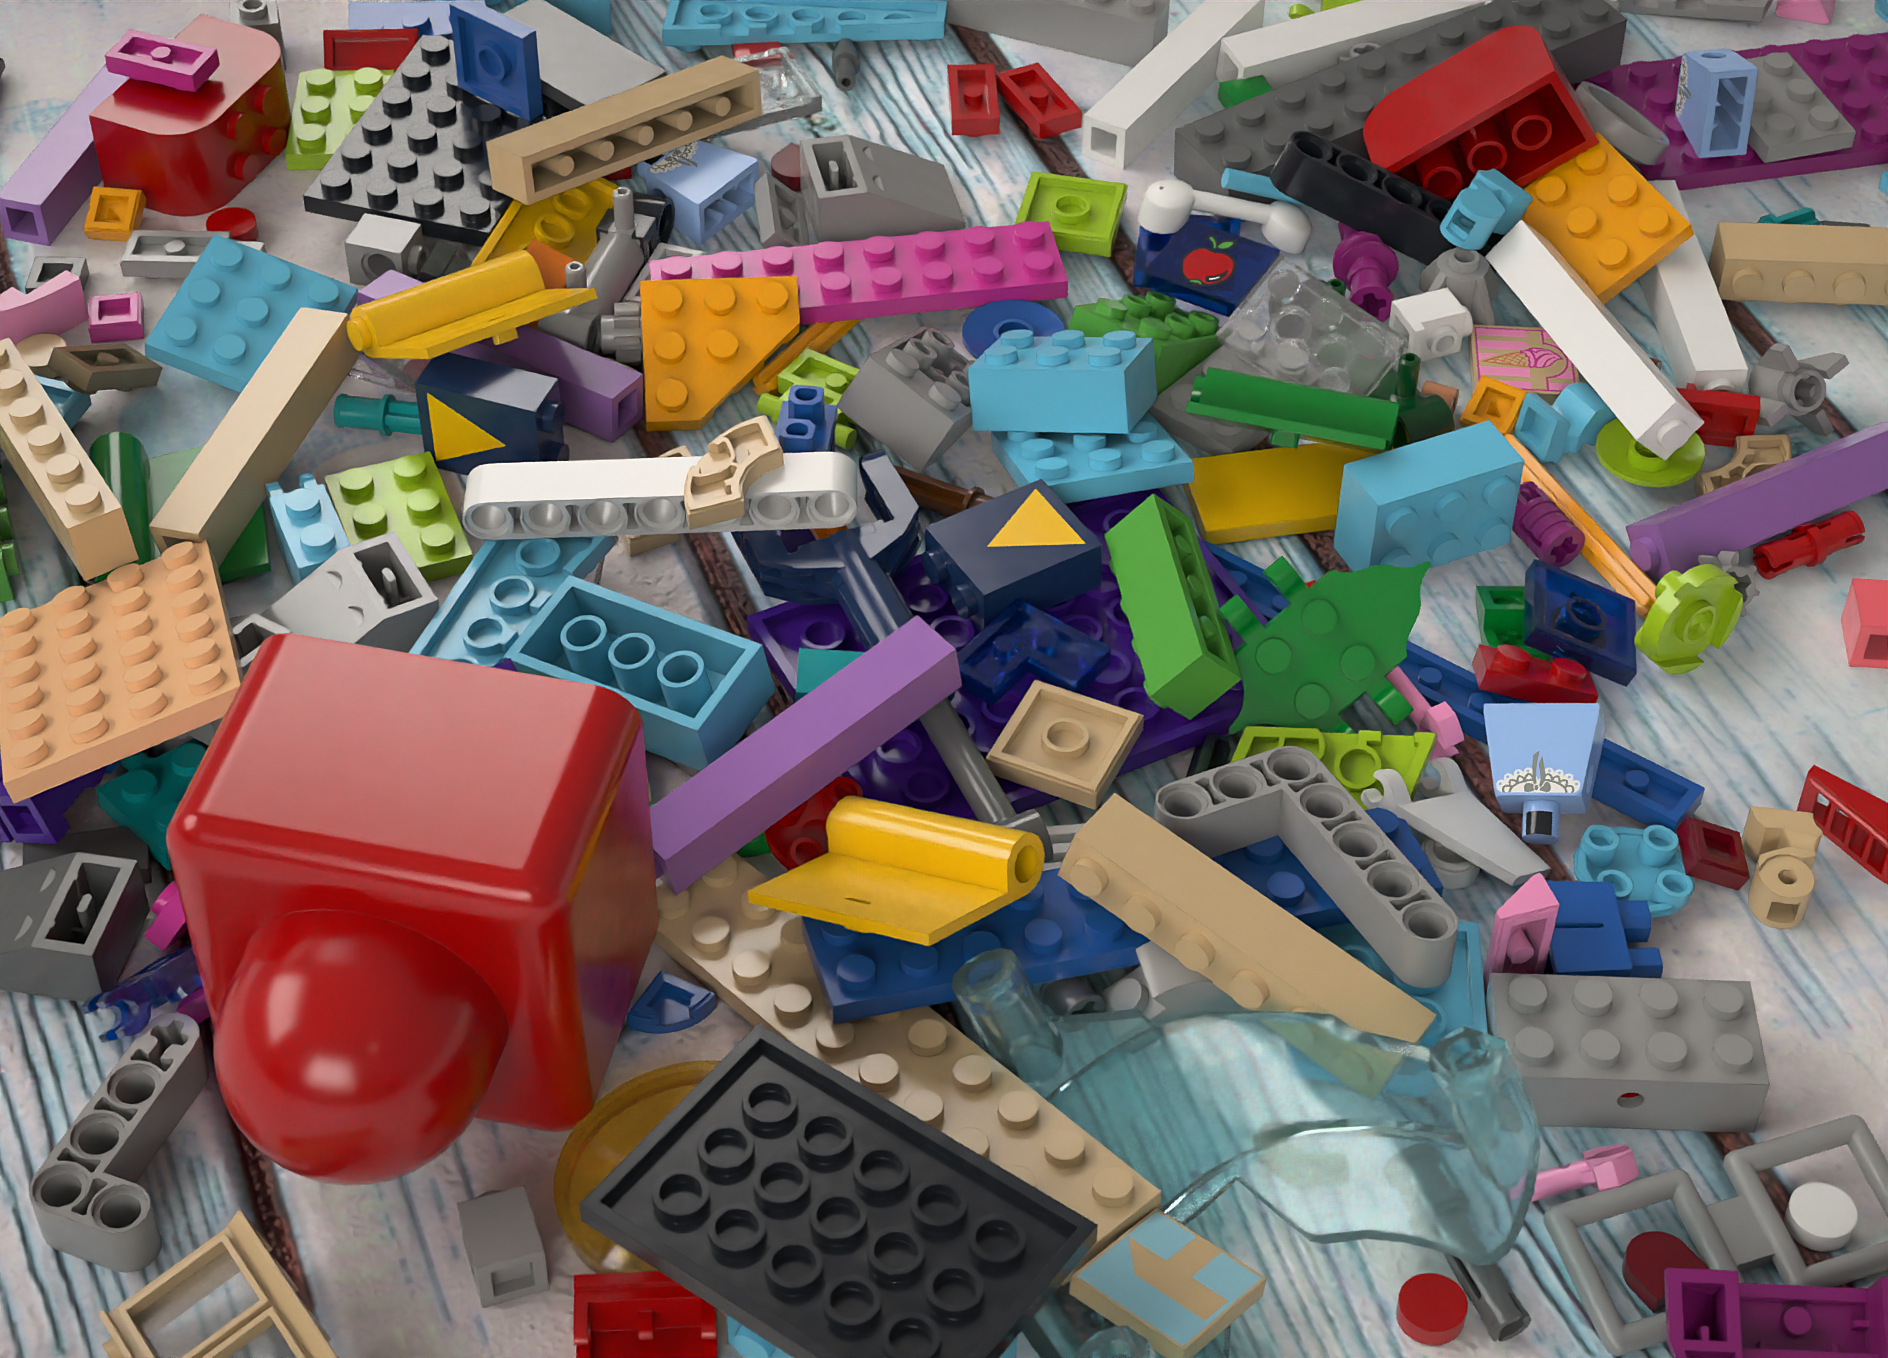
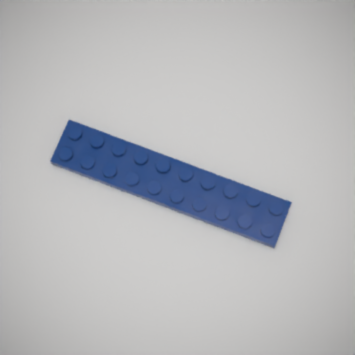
[802,808,1443,1024]

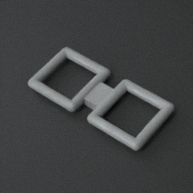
[1543,1115,1888,1356]

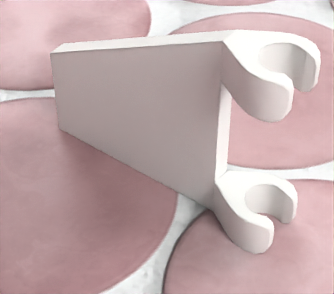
[1361,757,1552,886]

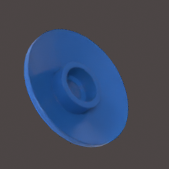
[962,299,1065,359]

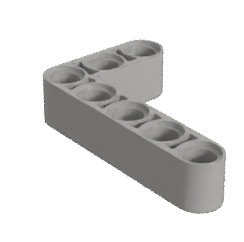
[1154,746,1458,988]

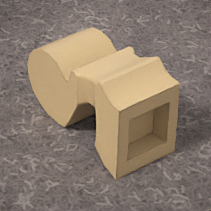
[1741,806,1823,929]

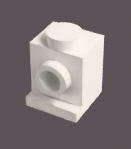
[1386,288,1473,362]

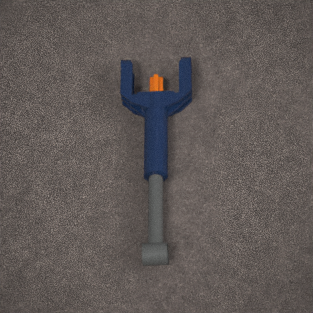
[731,450,1053,864]

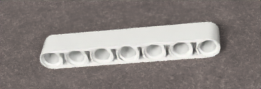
[462,452,858,540]

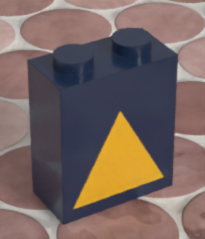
[414,352,570,476]
[921,479,1102,636]

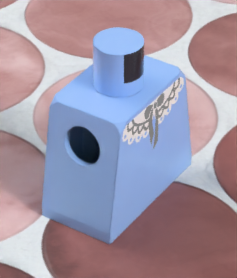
[1675,48,1758,158]
[637,140,759,245]
[1483,703,1606,845]

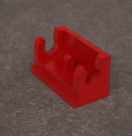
[573,1271,718,1358]

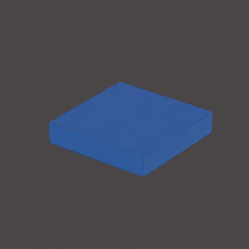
[449,0,543,122]

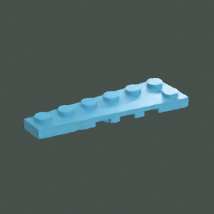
[662,0,947,52]

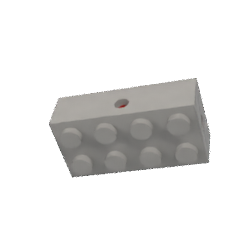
[1485,973,1770,1133]

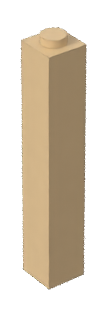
[149,307,361,568]

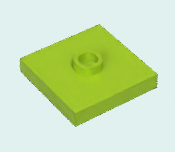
[1014,171,1128,257]

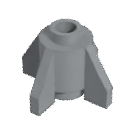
[1419,247,1500,325]
[1748,343,1850,436]

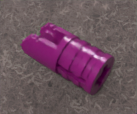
[1512,481,1585,569]

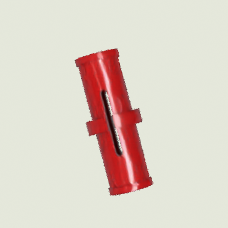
[1752,510,1865,580]

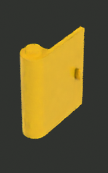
[347,249,597,359]
[748,795,1045,946]

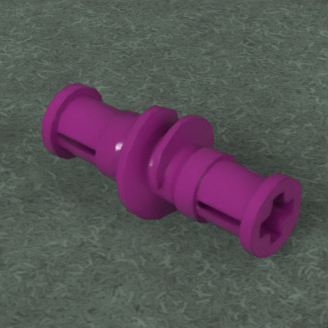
[1332,222,1399,326]

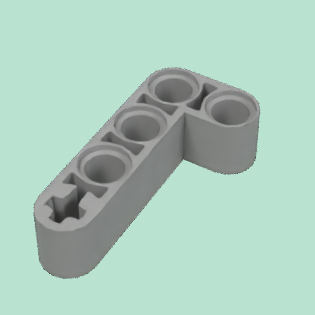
[29,1012,209,1273]

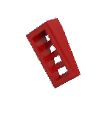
[1796,765,1888,884]

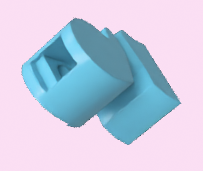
[1440,168,1534,250]
[1513,382,1617,464]

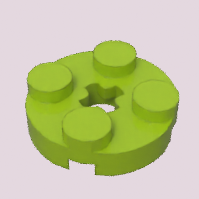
[1634,564,1743,675]

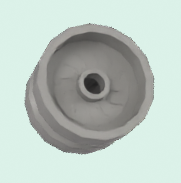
[1575,81,1669,175]

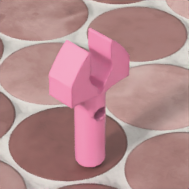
[1385,666,1464,761]
[1508,1144,1640,1205]

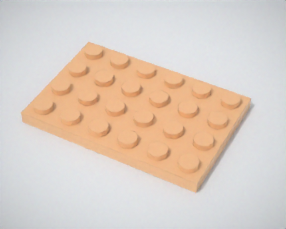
[0,539,244,804]

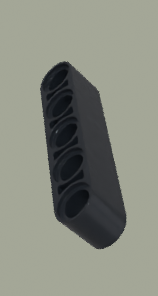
[1270,130,1505,274]

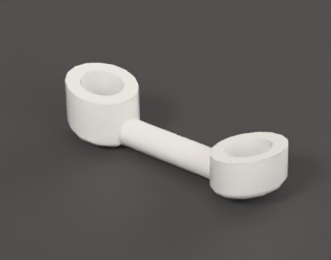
[1137,178,1312,254]

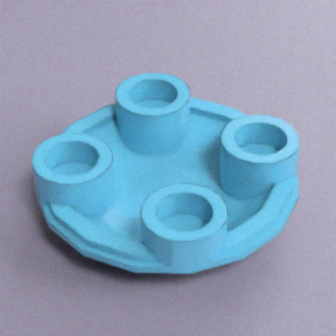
[1573,824,1695,919]

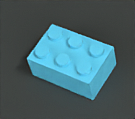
[968,330,1157,434]
[1333,420,1525,572]

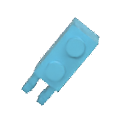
[265,472,350,587]

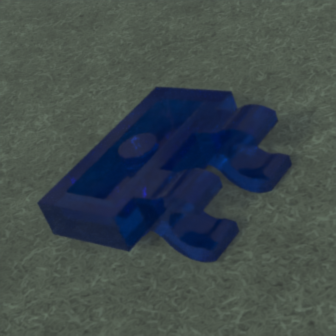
[80,944,202,1043]

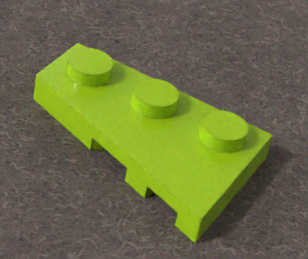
[1230,726,1437,810]

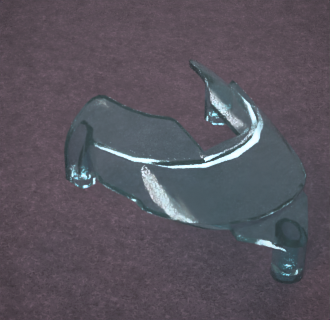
[951,948,1541,1358]

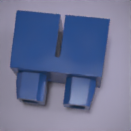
[1544,881,1663,978]

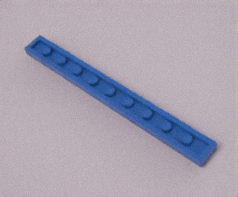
[1203,541,1705,834]

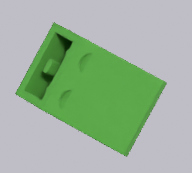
[1068,291,1234,396]

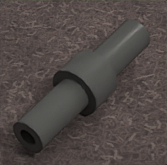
[832,38,860,91]

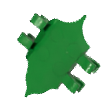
[1217,556,1431,734]

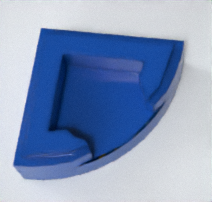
[627,970,716,1034]

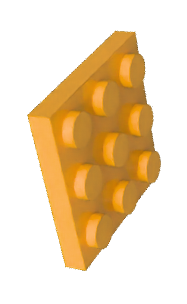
[1521,131,1694,304]

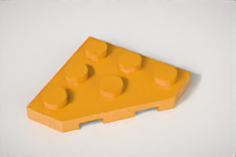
[640,276,800,432]

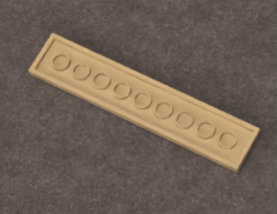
[653,852,1161,1286]

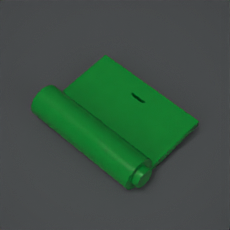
[1185,367,1401,454]
[89,432,272,583]

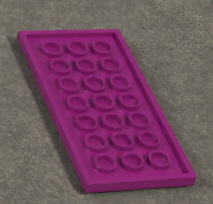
[1572,32,1888,191]

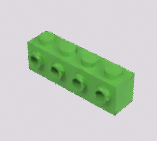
[1104,494,1242,720]

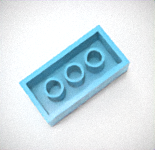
[503,575,776,771]

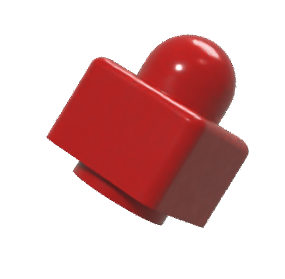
[166,633,659,1186]

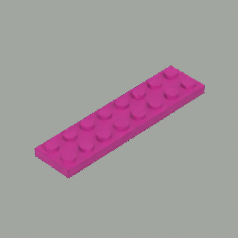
[648,221,1068,325]

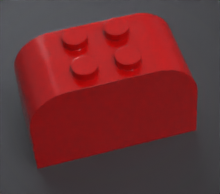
[88,14,292,216]
[1363,25,1600,203]

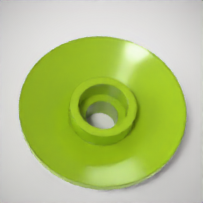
[1595,418,1705,487]

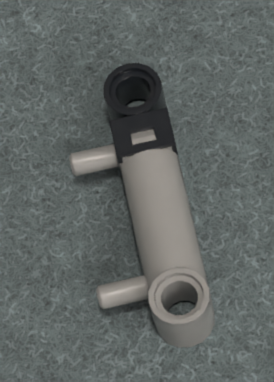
[537,187,675,355]

